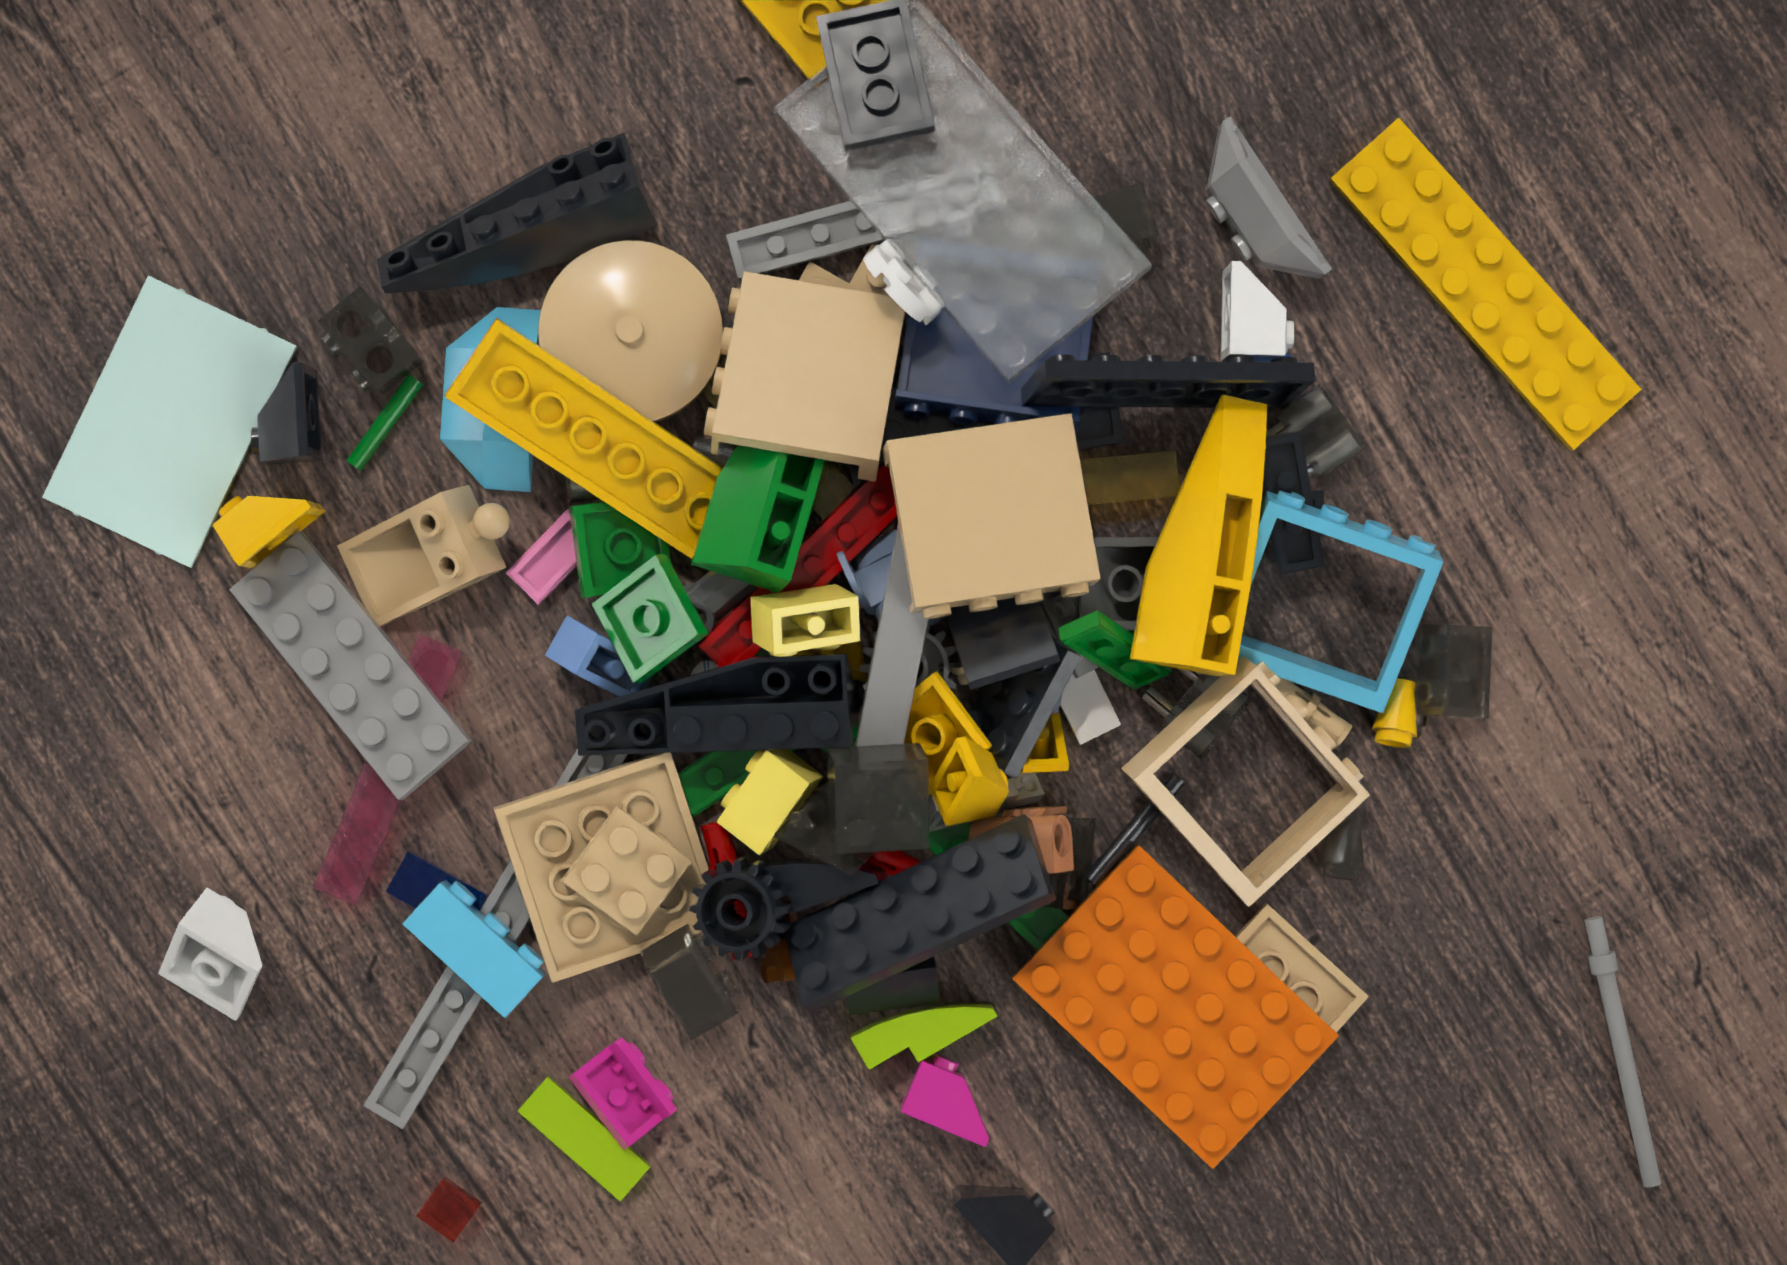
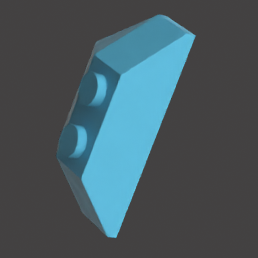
[440,307,541,492]

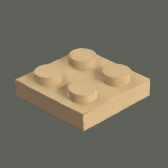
[561,806,692,936]

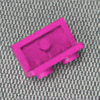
[568,1037,677,1150]

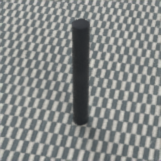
[1083,772,1185,888]

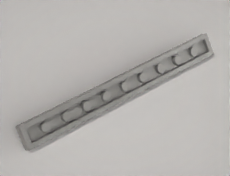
[363,749,628,1129]

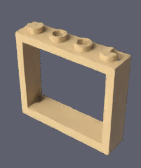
[1121,656,1370,907]

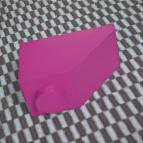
[900,1053,989,1147]

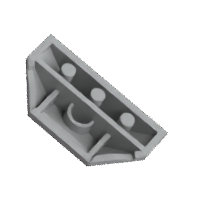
[1205,116,1332,279]

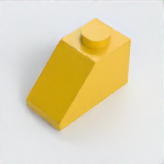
[929,736,1009,826]

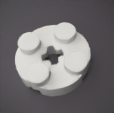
[863,239,945,325]

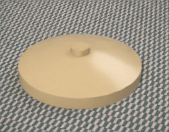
[538,240,723,422]

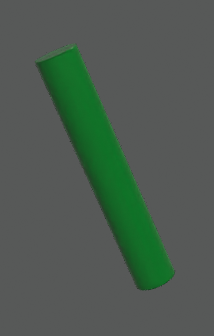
[346,374,423,471]

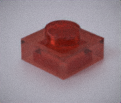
[416,1176,482,1243]

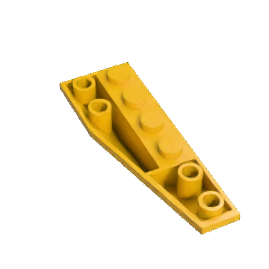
[1130,395,1267,677]

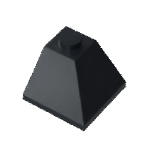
[251,362,323,464]
[952,1185,1055,1265]

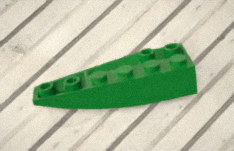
[691,445,825,593]

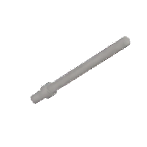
[1584,916,1662,1187]

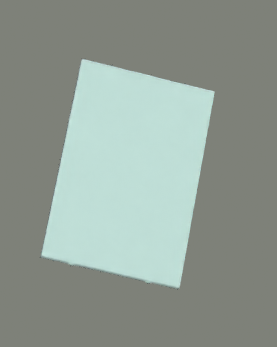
[42,275,298,568]

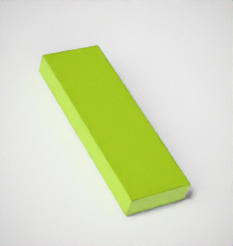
[518,1075,651,1201]

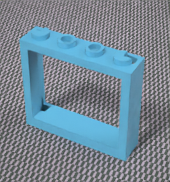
[1238,490,1444,713]

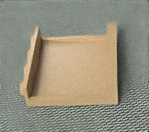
[704,271,905,482]
[882,413,1101,619]

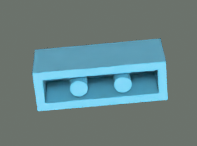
[402,880,547,1018]

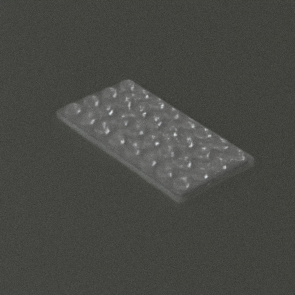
[774,0,1152,384]

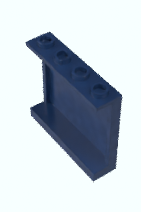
[895,239,1101,434]

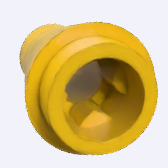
[1372,678,1417,748]

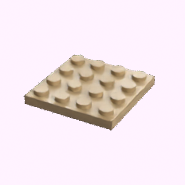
[494,753,709,983]

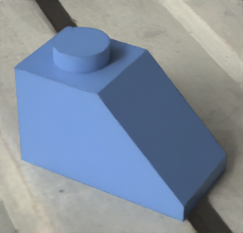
[545,615,654,696]

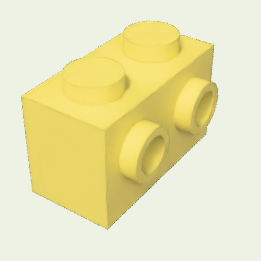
[750,584,860,657]
[717,749,823,855]

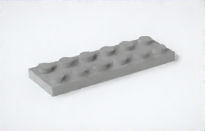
[229,531,472,800]

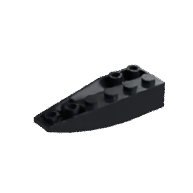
[377,133,657,293]
[575,653,858,756]

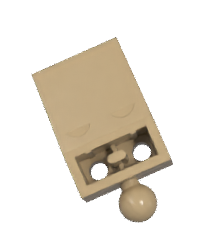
[337,485,510,627]

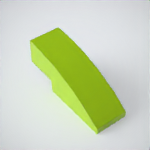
[850,1002,998,1070]

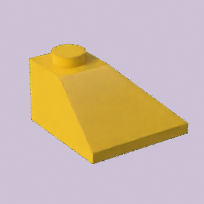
[213,496,326,569]
[899,671,992,800]

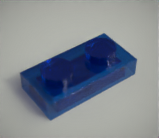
[386,851,490,911]

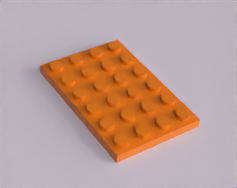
[1012,845,1339,1169]

